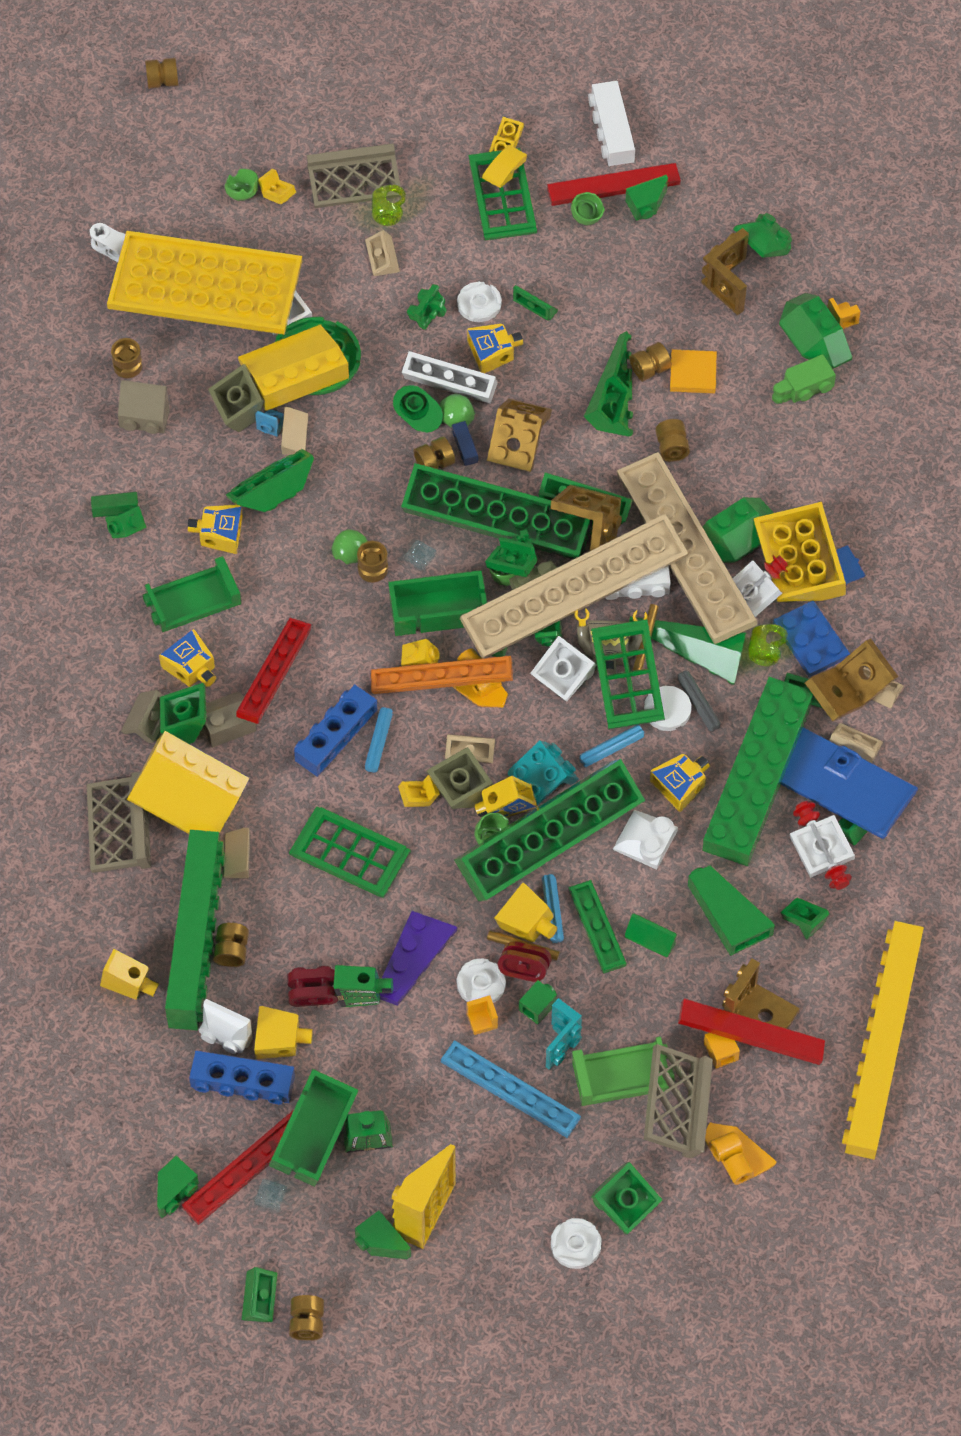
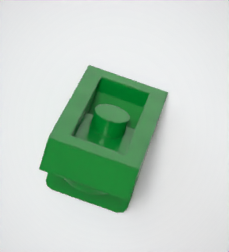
[780,897,830,940]

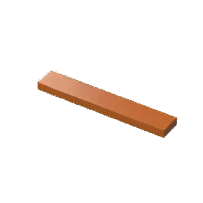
[371,656,513,694]

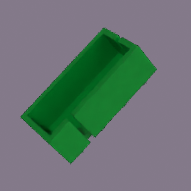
[388,570,487,636]
[268,1069,359,1187]

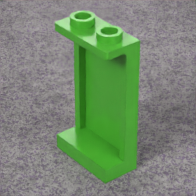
[572,1036,675,1106]

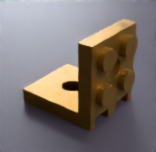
[701,228,749,315]
[487,398,552,472]
[551,485,622,551]
[805,638,899,721]
[722,958,800,1029]

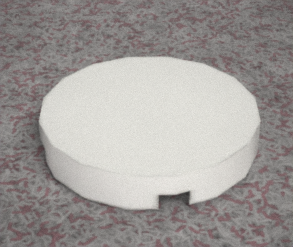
[457,282,502,322]
[644,686,691,731]
[457,958,506,1003]
[551,1218,601,1269]

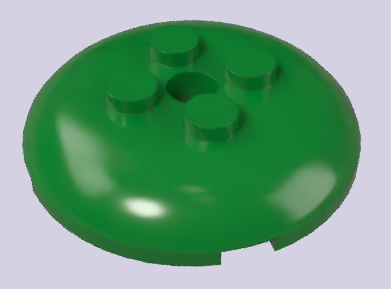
[275,317,361,396]

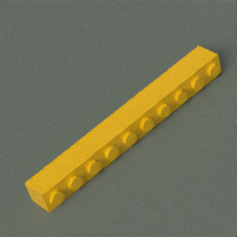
[842,921,924,1160]

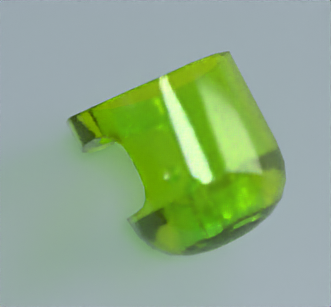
[371,185,406,226]
[748,624,788,667]

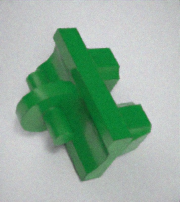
[407,284,447,330]

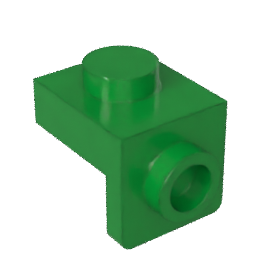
[105,506,146,539]
[535,620,562,647]

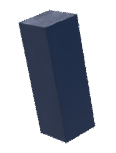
[452,421,478,466]

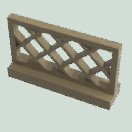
[307,143,402,208]
[87,771,151,873]
[644,1044,713,1158]

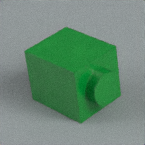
[519,980,557,1025]

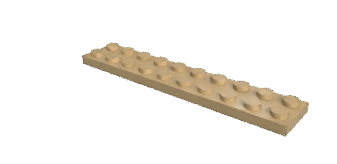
[617,452,757,645]
[460,514,688,659]

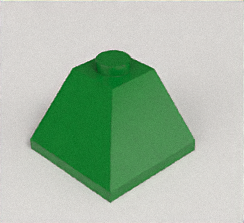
[160,683,206,744]

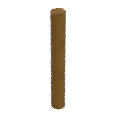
[632,604,659,671]
[487,930,560,961]

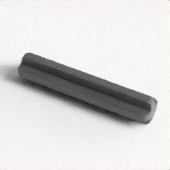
[677,670,721,732]

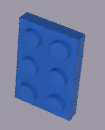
[773,600,850,677]

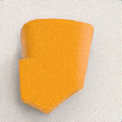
[453,648,508,708]
[705,1122,776,1185]

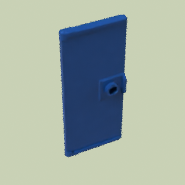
[781,727,918,839]

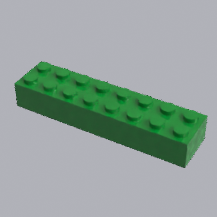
[401,463,594,559]
[702,677,814,867]
[454,759,645,901]
[165,829,226,1031]

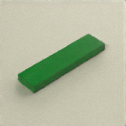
[568,880,627,974]

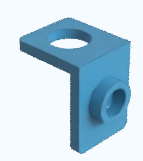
[255,409,284,437]

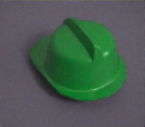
[393,385,443,433]

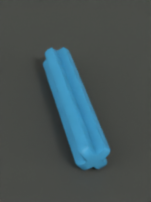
[365,707,393,773]
[579,725,644,767]
[542,874,564,943]

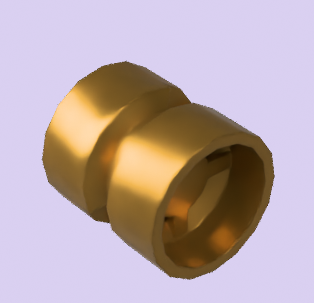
[145,58,179,89]
[111,338,143,378]
[629,342,672,382]
[655,419,690,462]
[413,436,455,469]
[357,541,388,583]
[213,923,249,967]
[289,1295,324,1341]

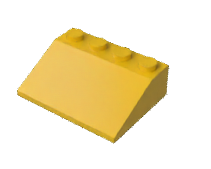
[238,325,349,411]
[754,502,846,602]
[127,731,249,834]
[391,1144,456,1249]

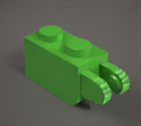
[772,354,836,404]

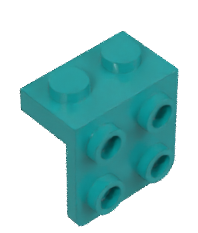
[508,740,579,806]

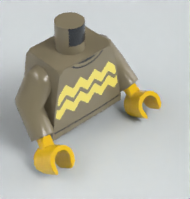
[574,608,648,675]

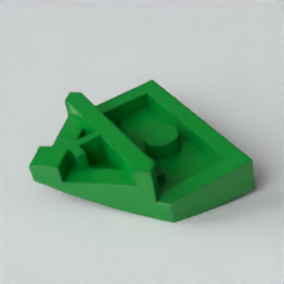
[485,529,537,577]

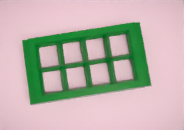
[468,148,537,241]
[591,619,665,730]
[289,806,411,898]

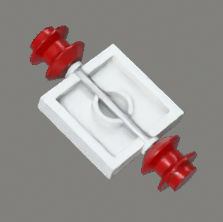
[732,555,789,617]
[790,801,855,890]

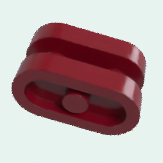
[498,941,552,982]
[287,966,338,1007]

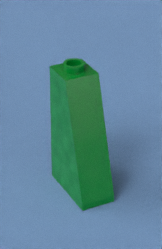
[688,865,775,956]

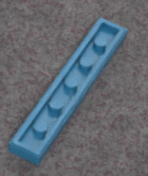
[441,1040,581,1138]

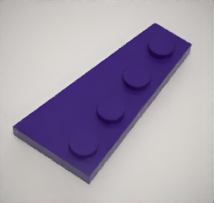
[380,911,457,1006]

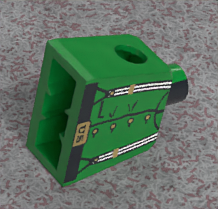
[334,965,393,1007]
[343,1110,393,1153]

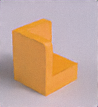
[827,298,861,329]
[466,995,498,1035]
[704,1033,740,1069]

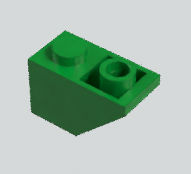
[157,1156,199,1218]

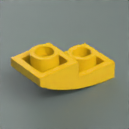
[489,117,524,152]
[482,145,527,188]

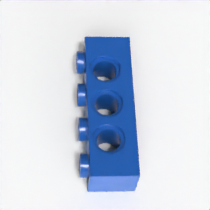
[294,684,377,777]
[189,1051,295,1105]

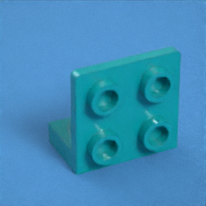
[546,998,582,1070]

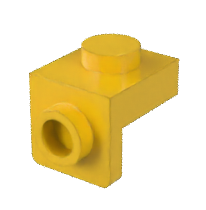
[258,169,296,205]
[401,639,440,666]
[398,775,439,807]

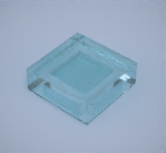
[404,540,436,570]
[254,1179,287,1212]

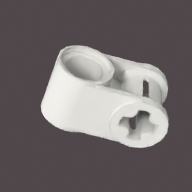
[90,223,126,262]

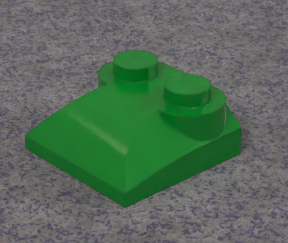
[733,213,792,258]
[591,1162,662,1235]

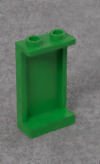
[142,556,241,633]

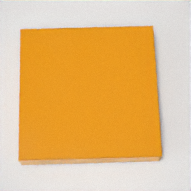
[670,349,717,394]

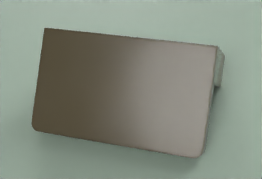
[121,690,164,743]

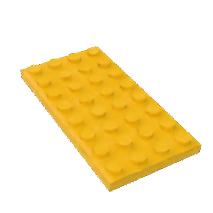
[107,231,302,335]

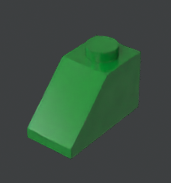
[625,175,668,221]
[354,1210,411,1259]

